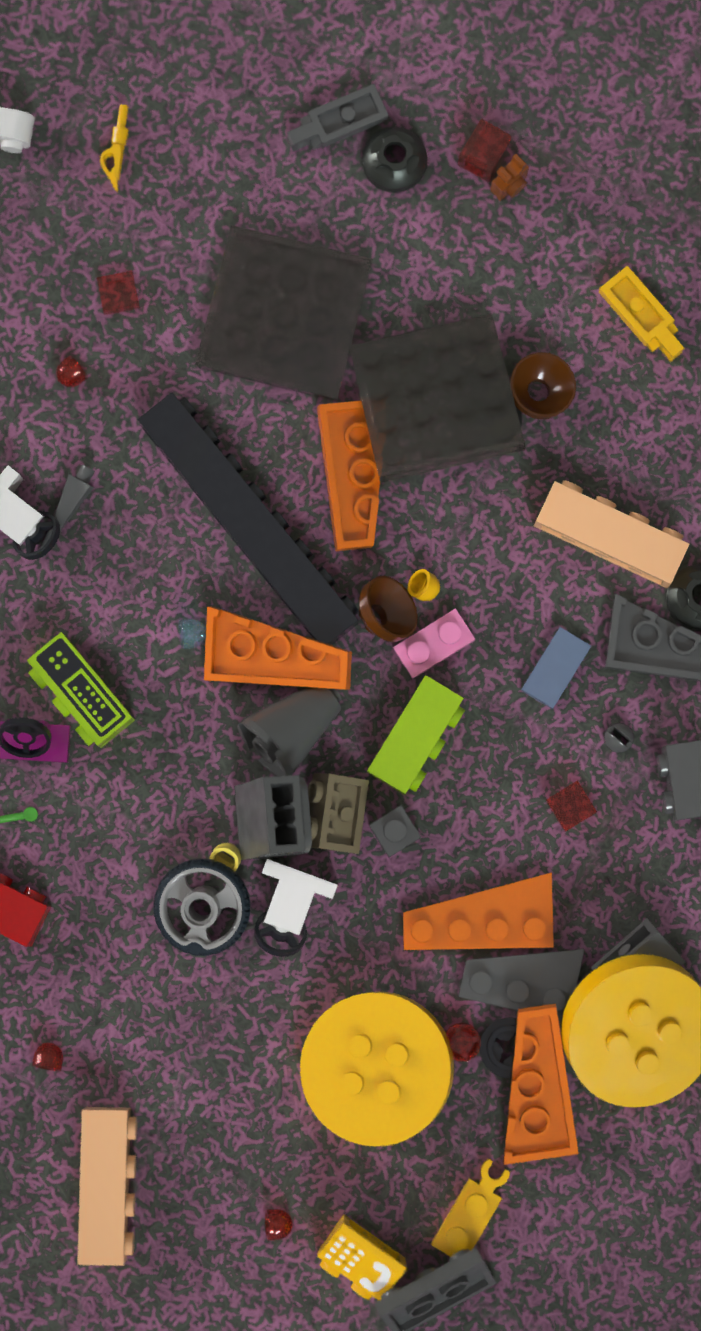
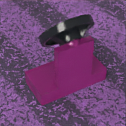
[0,717,71,763]

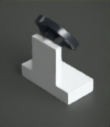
[0,465,60,560]
[254,859,338,957]

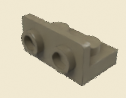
[308,773,369,854]

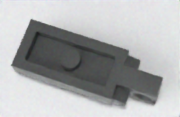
[287,84,389,151]

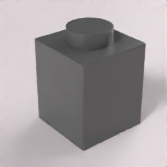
[369,806,421,858]

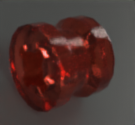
[445,1022,481,1062]

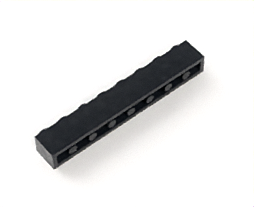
[137,392,359,645]

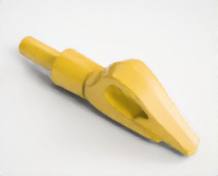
[100,105,129,191]

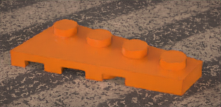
[317,398,391,552]
[204,606,352,690]
[403,872,554,950]
[503,1003,579,1165]

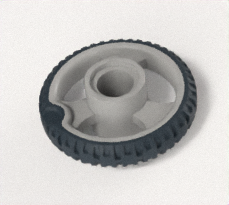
[153,859,251,956]

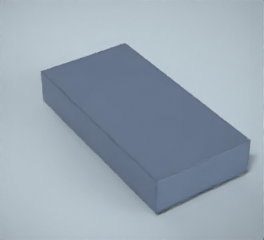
[521,627,591,709]

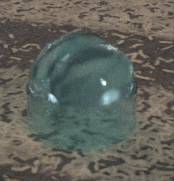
[179,619,206,649]

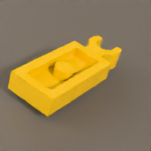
[431,1158,510,1257]

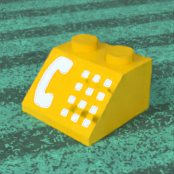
[317,1214,407,1300]

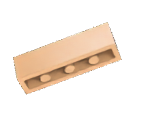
[534,480,690,588]
[78,1107,137,1266]

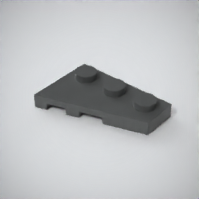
[604,593,701,682]
[458,949,585,1021]

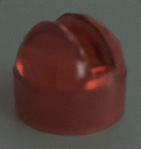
[56,355,88,387]
[32,1043,63,1072]
[265,1209,293,1241]

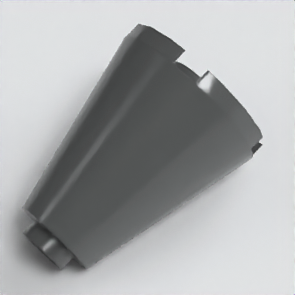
[237,687,342,776]

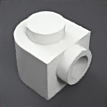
[0,107,35,153]

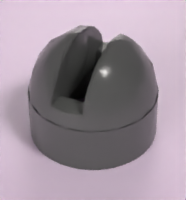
[604,723,634,753]

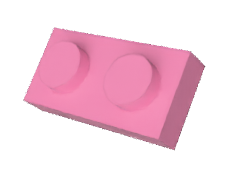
[393,608,475,680]

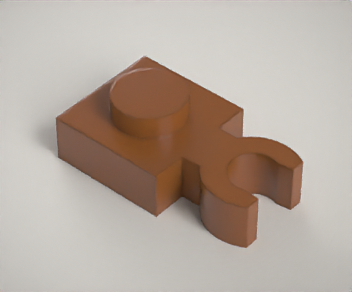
[490,153,529,201]

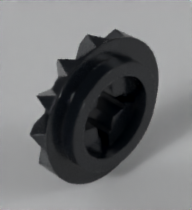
[479,1017,517,1078]

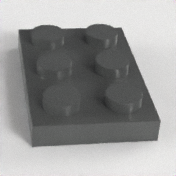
[374,1248,496,1331]

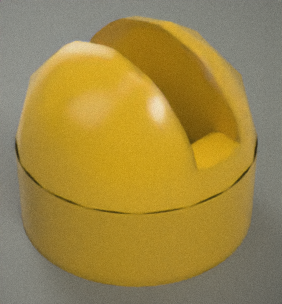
[407,569,440,601]

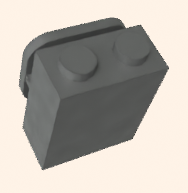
[234,775,312,860]

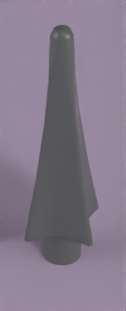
[40,464,95,557]

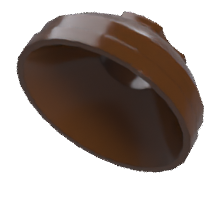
[509,352,576,419]
[359,576,418,642]

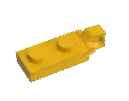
[598,266,684,362]

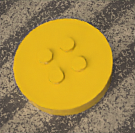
[561,954,701,1107]
[300,991,454,1146]

